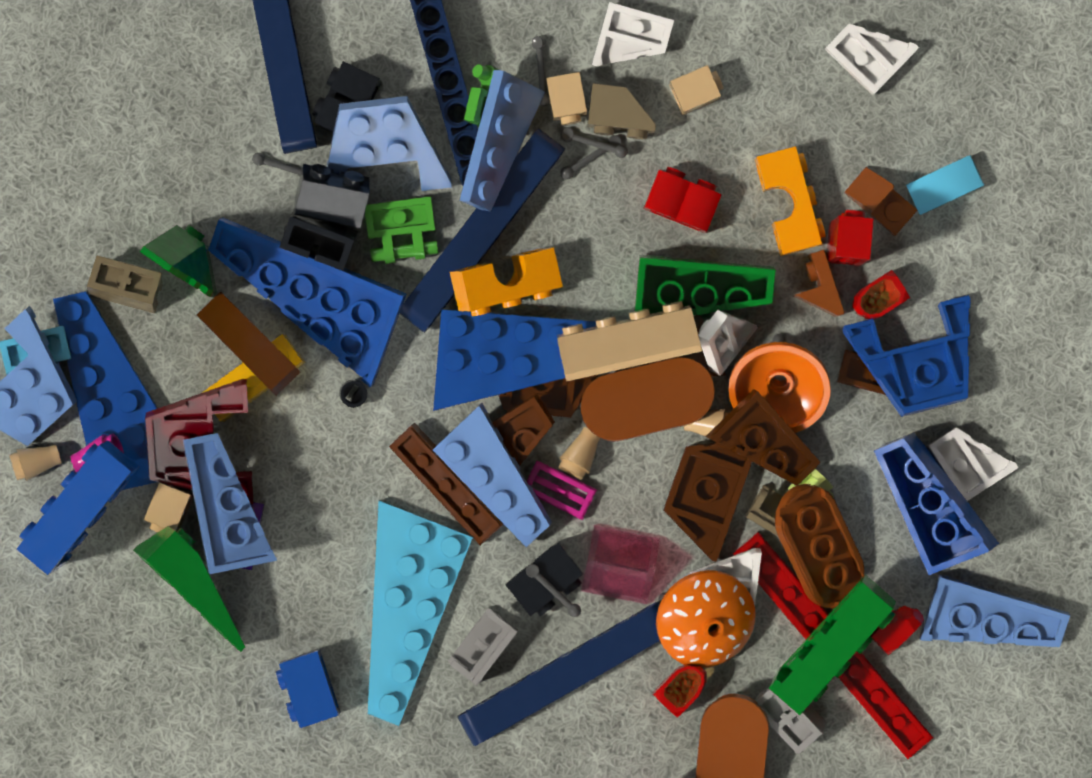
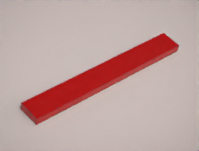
[732,532,934,759]

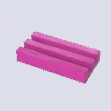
[526,460,597,520]

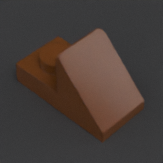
[844,167,918,236]
[793,250,845,317]

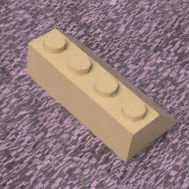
[557,301,702,381]

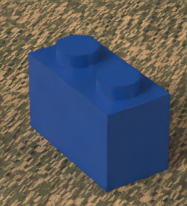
[276,649,341,728]

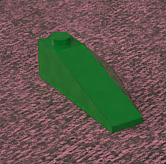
[140,224,217,298]
[133,526,245,652]

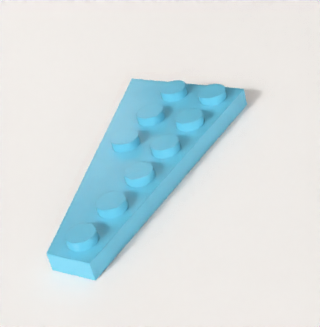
[368,500,473,726]

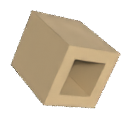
[669,65,724,115]
[546,72,587,125]
[144,482,194,532]

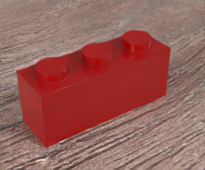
[826,210,874,266]

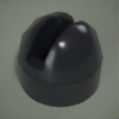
[339,380,367,408]

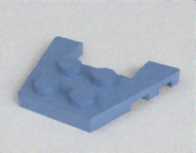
[326,96,452,191]
[0,306,77,446]

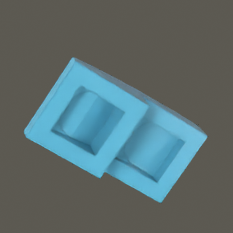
[906,155,985,215]
[0,326,72,375]

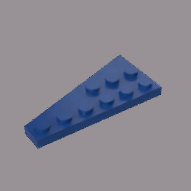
[208,217,407,388]
[53,291,158,490]
[433,309,596,411]

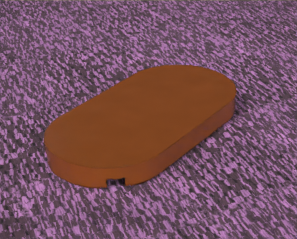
[581,357,714,442]
[775,484,865,609]
[696,693,769,778]

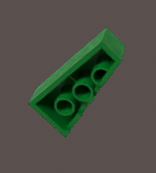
[634,255,776,315]
[769,574,896,716]

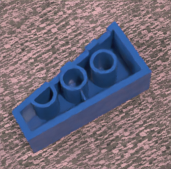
[874,432,999,575]
[17,441,140,575]

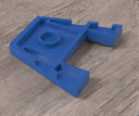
[842,295,970,417]

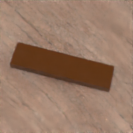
[196,292,301,396]
[389,423,503,545]

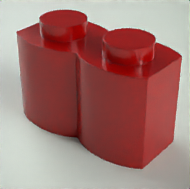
[643,167,722,233]

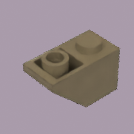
[588,83,656,140]

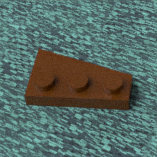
[705,389,821,486]
[491,394,555,466]

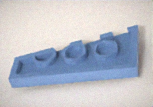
[460,70,545,211]
[433,403,552,547]
[183,433,277,574]
[919,574,1070,647]

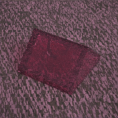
[581,525,660,604]

